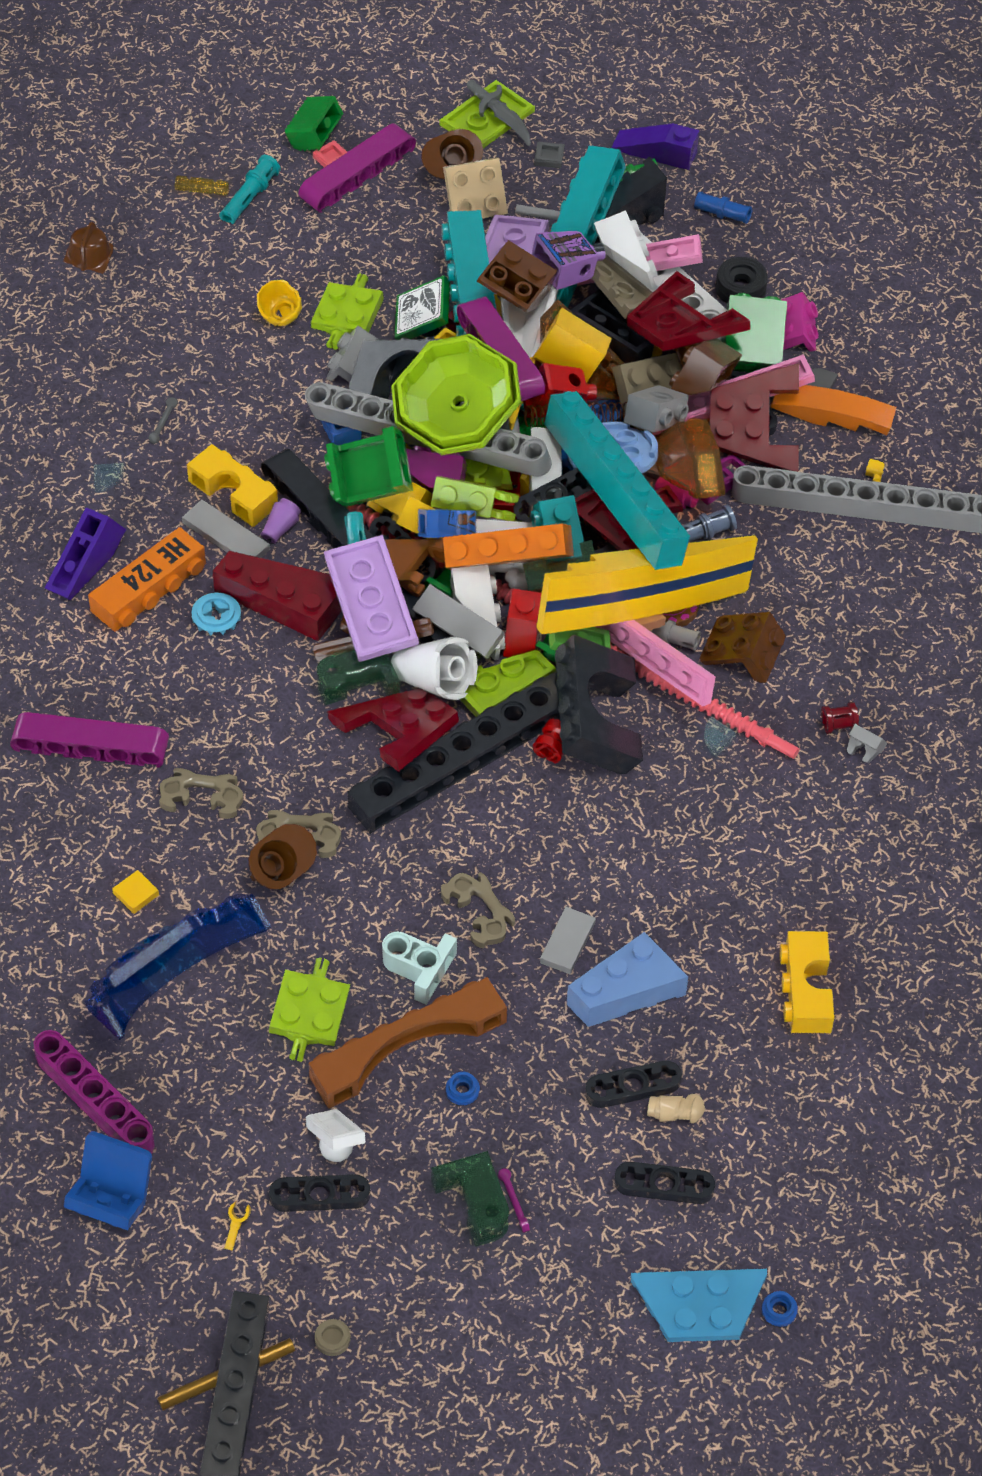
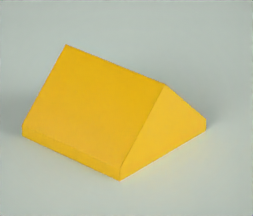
[533,308,612,383]

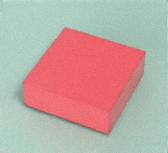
[312,140,347,167]

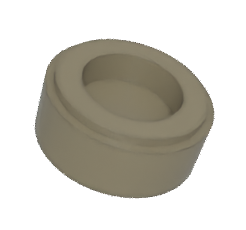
[315,1319,351,1356]

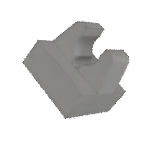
[847,724,887,763]

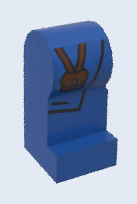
[418,509,476,538]

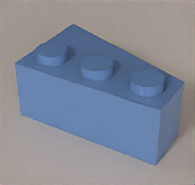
[567,932,688,1027]

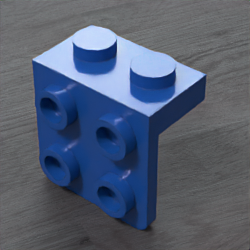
[64,1131,152,1231]

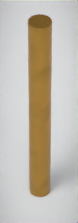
[157,1338,295,1411]

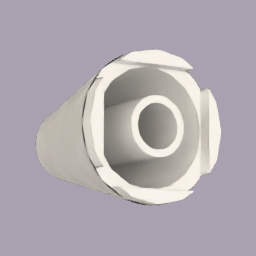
[390,637,478,700]

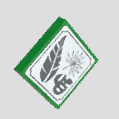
[394,275,450,340]

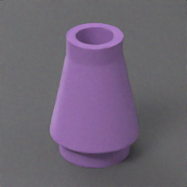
[261,498,301,544]

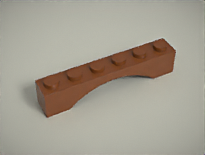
[309,977,507,1109]

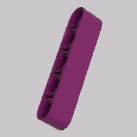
[298,123,416,213]
[456,296,545,402]
[10,712,169,768]
[33,1030,155,1154]

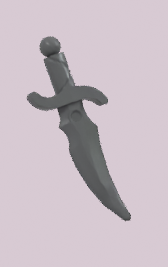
[466,80,531,146]

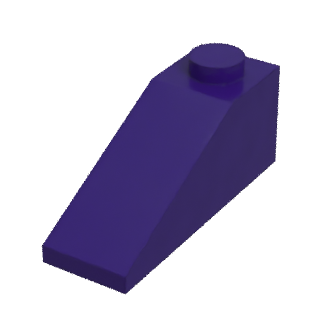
[611,123,699,170]
[45,507,126,600]

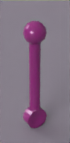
[498,1168,530,1233]

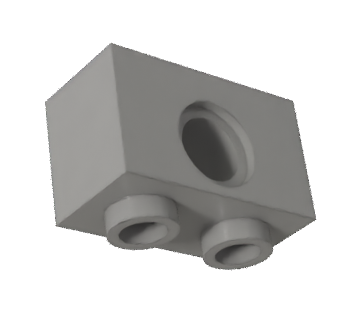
[624,385,689,433]

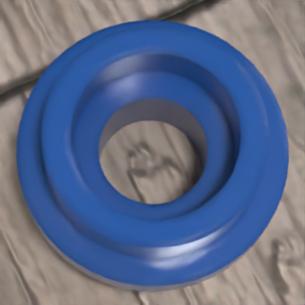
[446,1072,480,1105]
[762,1291,798,1327]

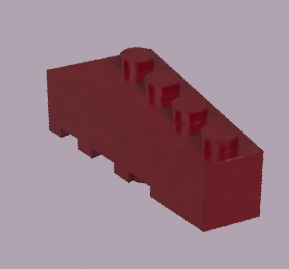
[213,551,342,641]

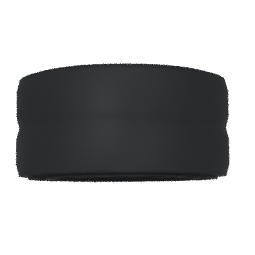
[716,257,768,303]

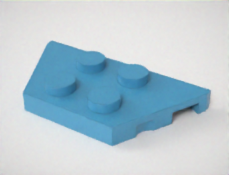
[630,1269,767,1342]

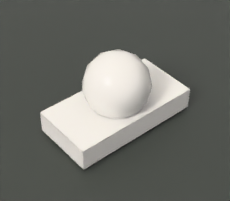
[306,1109,365,1162]

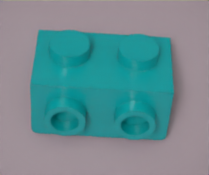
[530,495,587,565]

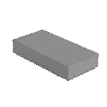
[540,907,596,975]

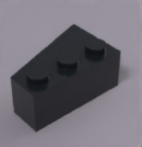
[595,157,667,243]
[569,289,654,367]

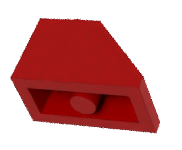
[503,588,542,658]

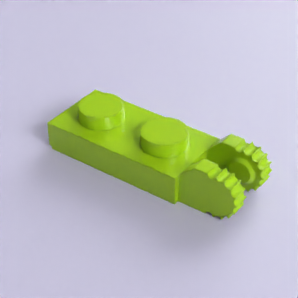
[431,476,519,521]

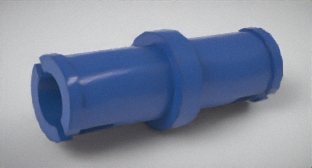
[694,191,752,224]

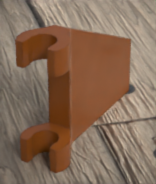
[385,538,445,597]

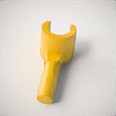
[865,459,884,482]
[224,1201,251,1251]

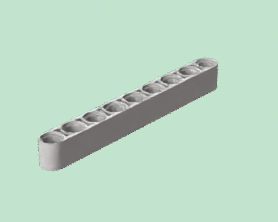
[305,382,552,477]
[731,465,982,533]

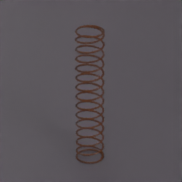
[524,402,627,427]

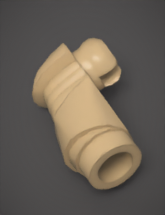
[647,1094,705,1124]

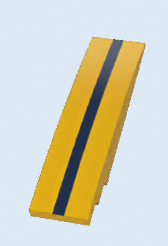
[537,535,758,634]

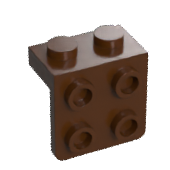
[700,612,786,683]

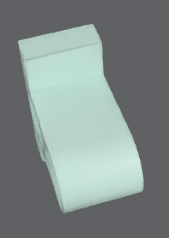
[382,932,457,1005]

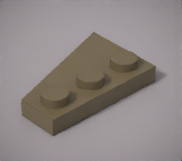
[592,255,653,319]
[612,353,681,413]

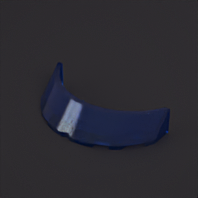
[85,894,271,1040]

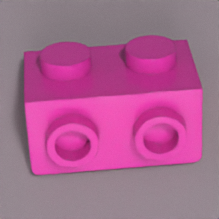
[781,292,819,351]

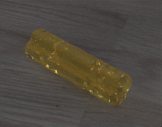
[174,175,229,196]

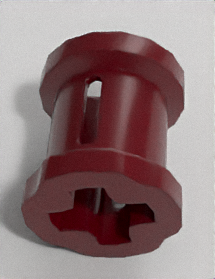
[821,702,859,734]

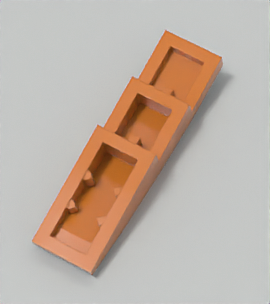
[771,385,896,435]

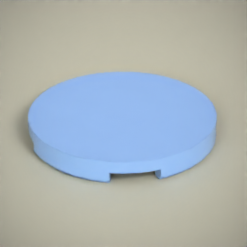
[568,422,658,473]

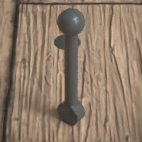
[148,398,178,444]

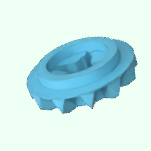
[191,593,241,636]

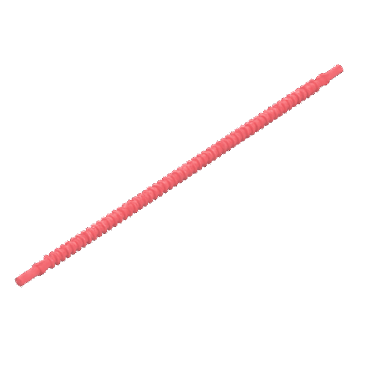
[346,504,799,759]

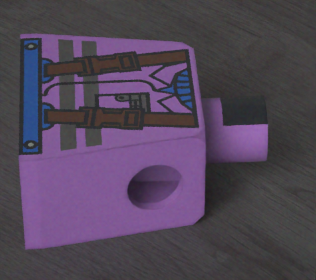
[532,231,606,290]

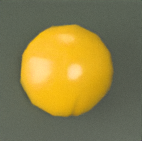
[257,280,302,326]

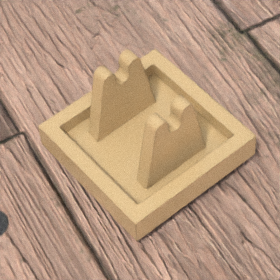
[443,157,508,218]

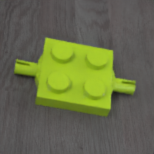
[311,273,384,350]
[269,958,350,1062]

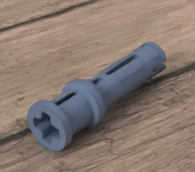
[682,504,737,542]

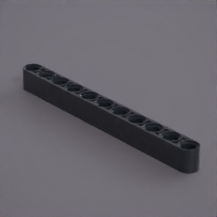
[261,448,483,663]

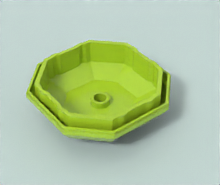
[391,334,522,455]

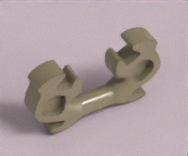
[159,768,244,819]
[256,810,341,858]
[441,872,515,948]

